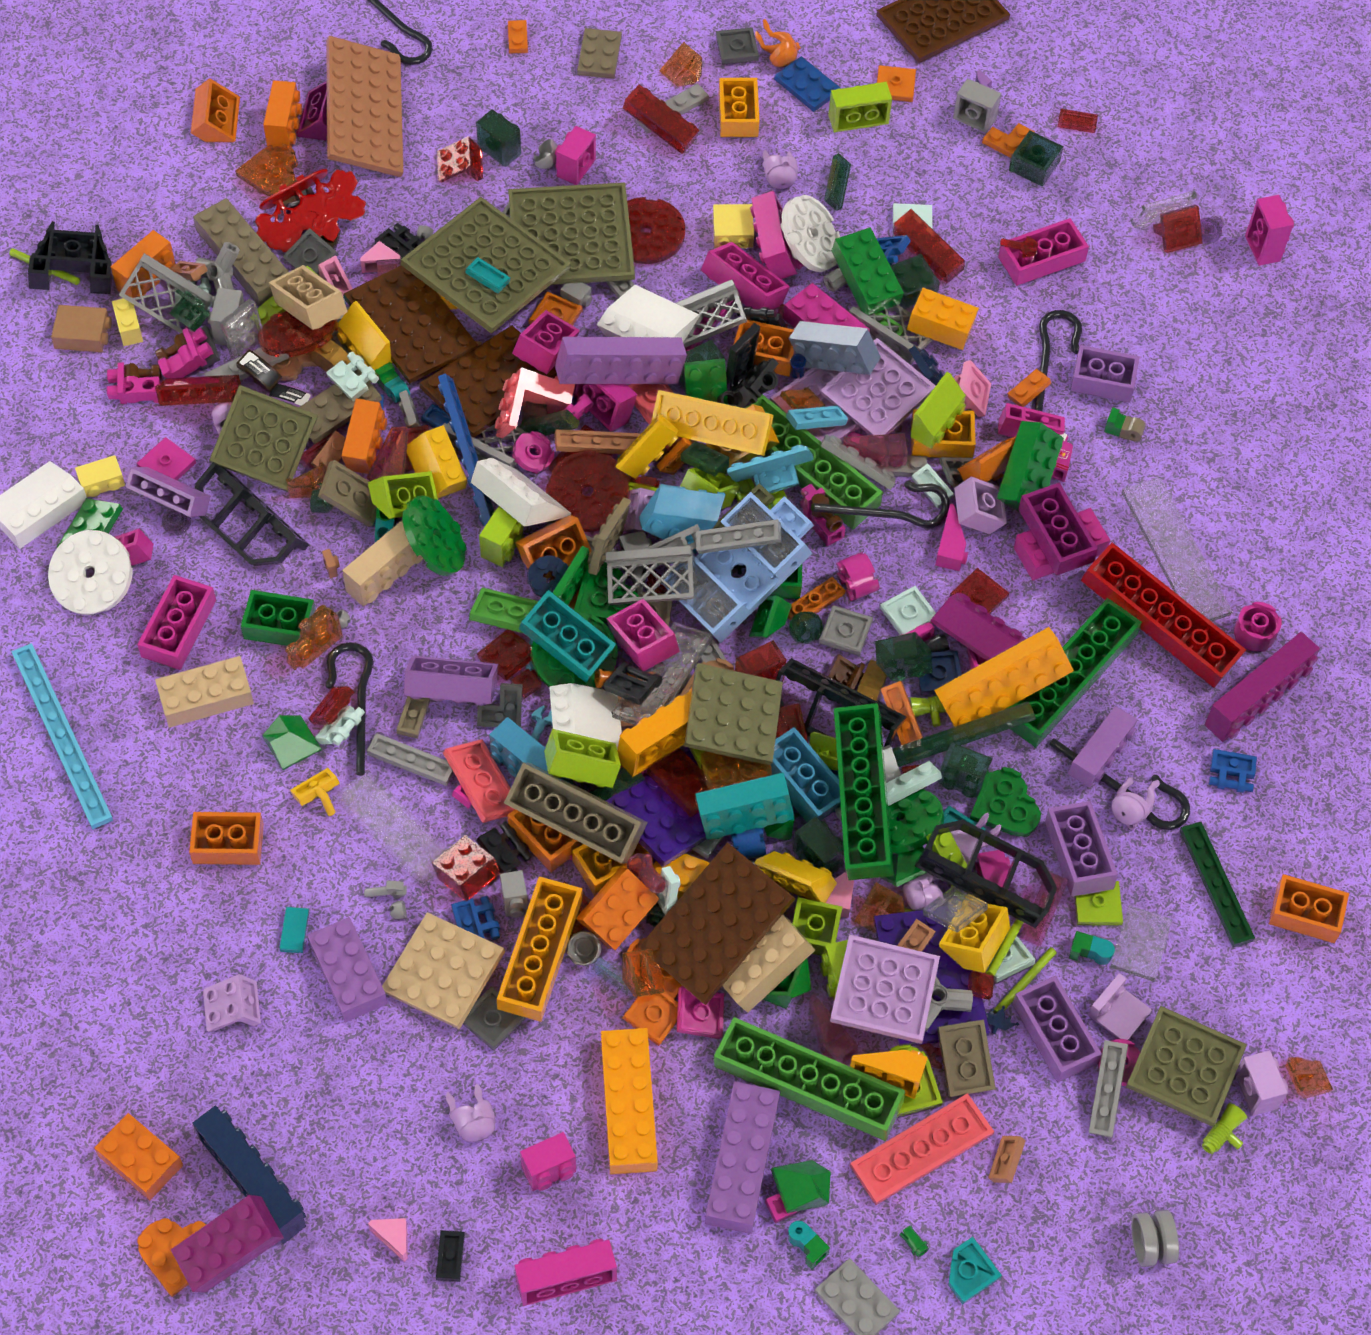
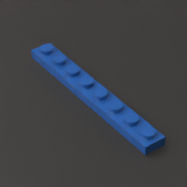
[438,373,494,526]

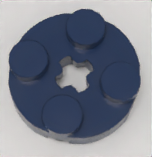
[527,555,569,598]

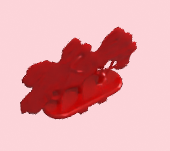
[255,169,366,253]

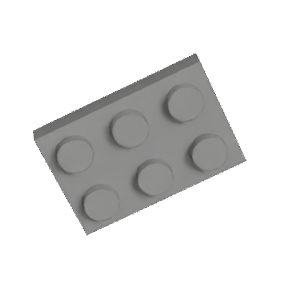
[814,1258,900,1335]

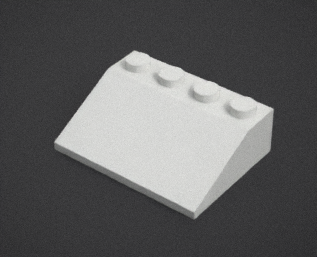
[597,285,700,342]
[471,458,571,527]
[0,461,87,549]
[549,683,622,750]

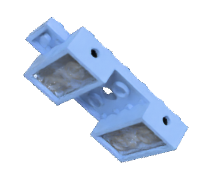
[662,492,814,643]

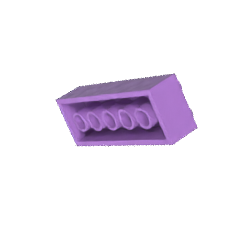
[555,337,687,384]
[705,1081,780,1234]

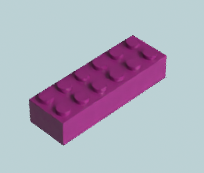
[1204,631,1320,742]

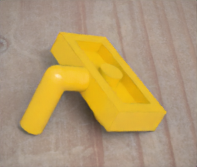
[290,768,340,816]

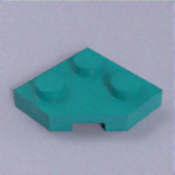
[948,1236,1002,1305]

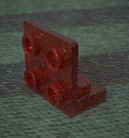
[437,136,483,182]

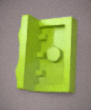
[809,732,838,770]

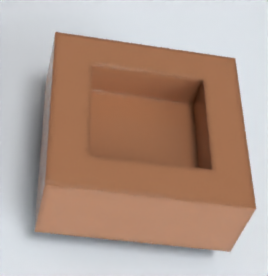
[322,549,340,578]

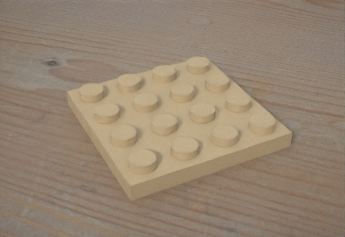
[382,912,506,1029]

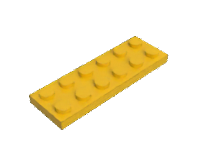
[651,390,774,456]

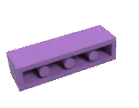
[126,467,211,517]
[1068,706,1138,788]

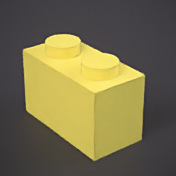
[112,297,143,346]
[75,455,125,498]

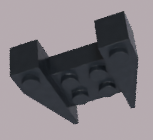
[28,221,112,295]

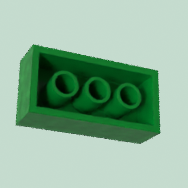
[831,227,904,315]
[997,421,1064,513]

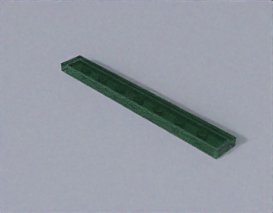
[892,701,1036,767]

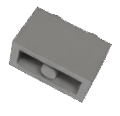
[500,870,528,918]

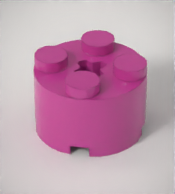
[836,552,879,601]
[1234,602,1282,652]

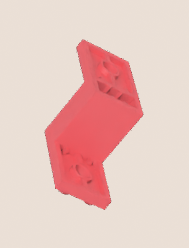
[495,368,575,439]

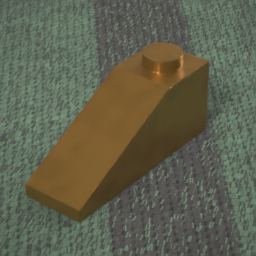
[311,335,371,383]
[857,659,891,702]

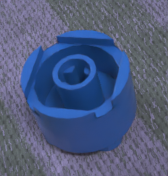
[730,828,766,859]

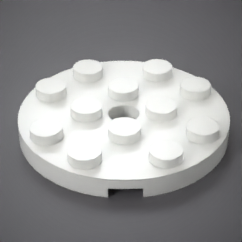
[781,195,840,272]
[48,530,133,615]

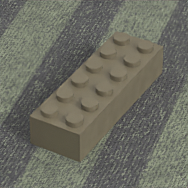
[193,198,289,307]
[504,763,648,863]

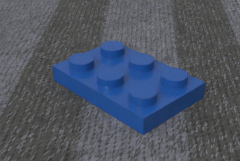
[774,56,840,112]

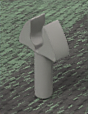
[364,881,407,899]

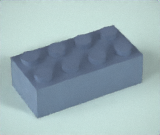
[789,321,881,375]

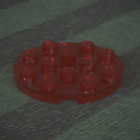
[627,197,685,264]
[258,311,339,357]
[546,451,630,532]

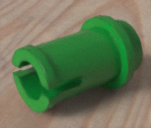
[899,1225,929,1258]

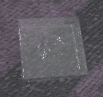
[923,886,988,932]

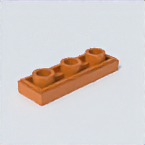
[788,576,846,627]

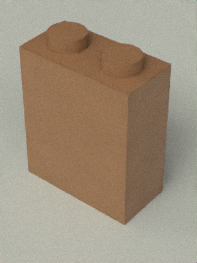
[51,305,112,352]

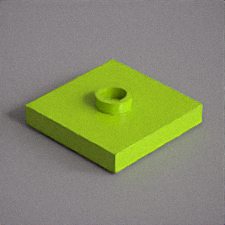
[1074,881,1123,925]

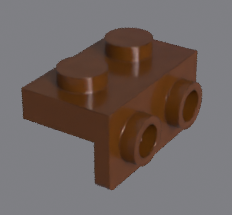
[826,654,865,704]

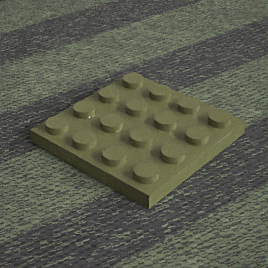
[209,385,318,492]
[684,663,783,765]
[1126,1006,1247,1127]

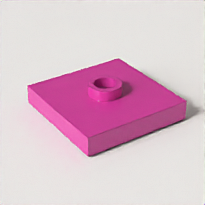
[136,437,196,480]
[677,986,724,1039]

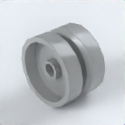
[1131,1210,1179,1267]

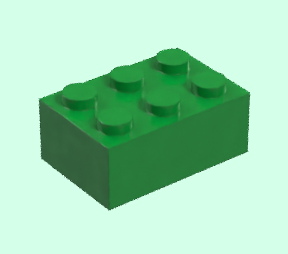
[240,590,316,649]

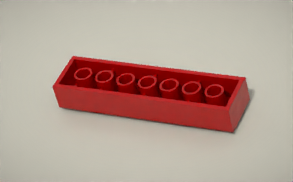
[1080,542,1246,688]

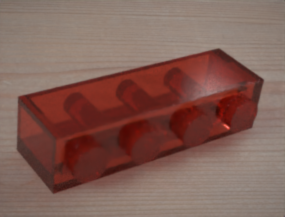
[622,84,699,154]
[893,209,965,283]
[155,374,241,406]

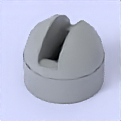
[417,225,434,240]
[332,609,351,628]
[389,900,407,919]

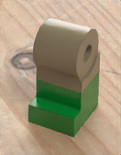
[1104,407,1146,442]

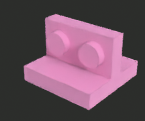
[954,360,991,417]

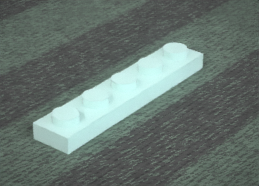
[835,761,942,821]

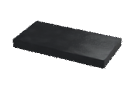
[726,323,760,391]

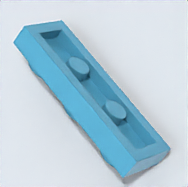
[786,406,848,430]

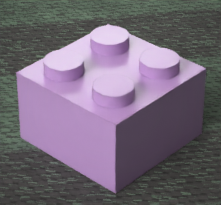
[954,477,1007,534]
[1235,1050,1288,1116]

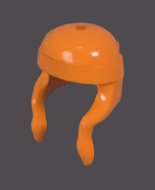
[755,19,801,68]

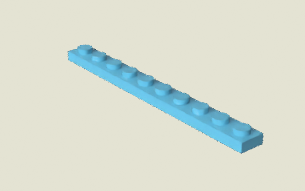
[11,643,113,830]

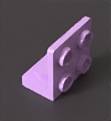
[624,488,655,533]
[1088,973,1152,1040]
[203,974,261,1032]

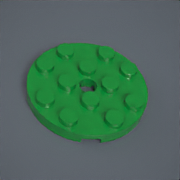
[403,496,467,576]
[531,610,618,688]
[888,789,944,854]

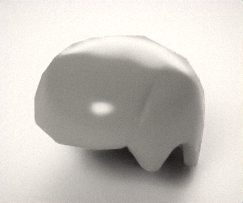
[534,139,558,169]
[567,931,602,966]

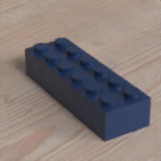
[192,1105,306,1244]

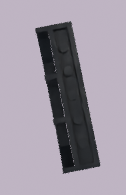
[195,462,310,566]
[776,658,906,747]
[915,820,1057,928]

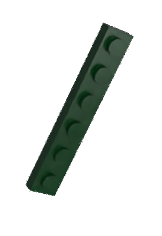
[1180,821,1255,948]

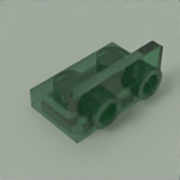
[681,441,729,477]

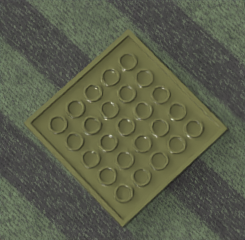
[508,182,635,285]
[400,197,571,334]

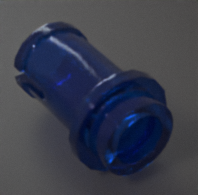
[790,354,806,379]

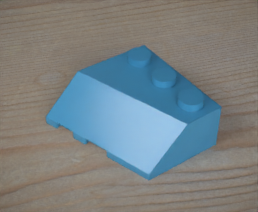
[639,484,725,554]

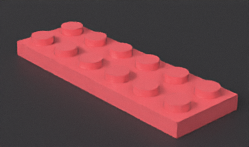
[850,1093,994,1205]

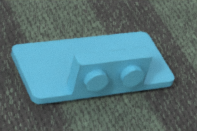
[727,445,814,493]

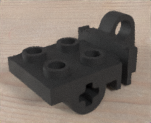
[717,358,779,408]

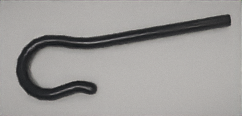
[368,0,433,65]
[1034,310,1082,411]
[811,481,950,529]
[325,642,374,776]
[1049,738,1190,830]

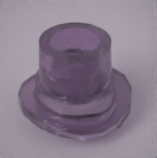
[1196,216,1223,244]
[162,508,191,536]

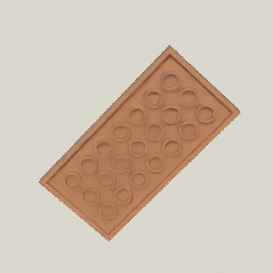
[326,36,404,177]

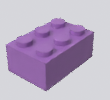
[1070,345,1140,403]

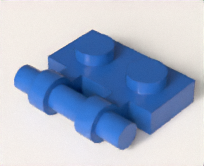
[877,235,911,265]
[1208,749,1257,793]
[451,896,500,940]

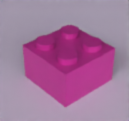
[555,126,596,185]
[520,1132,576,1191]

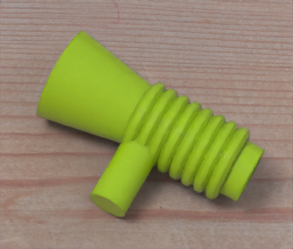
[908,696,946,727]
[1202,1103,1247,1154]

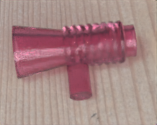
[627,853,666,893]

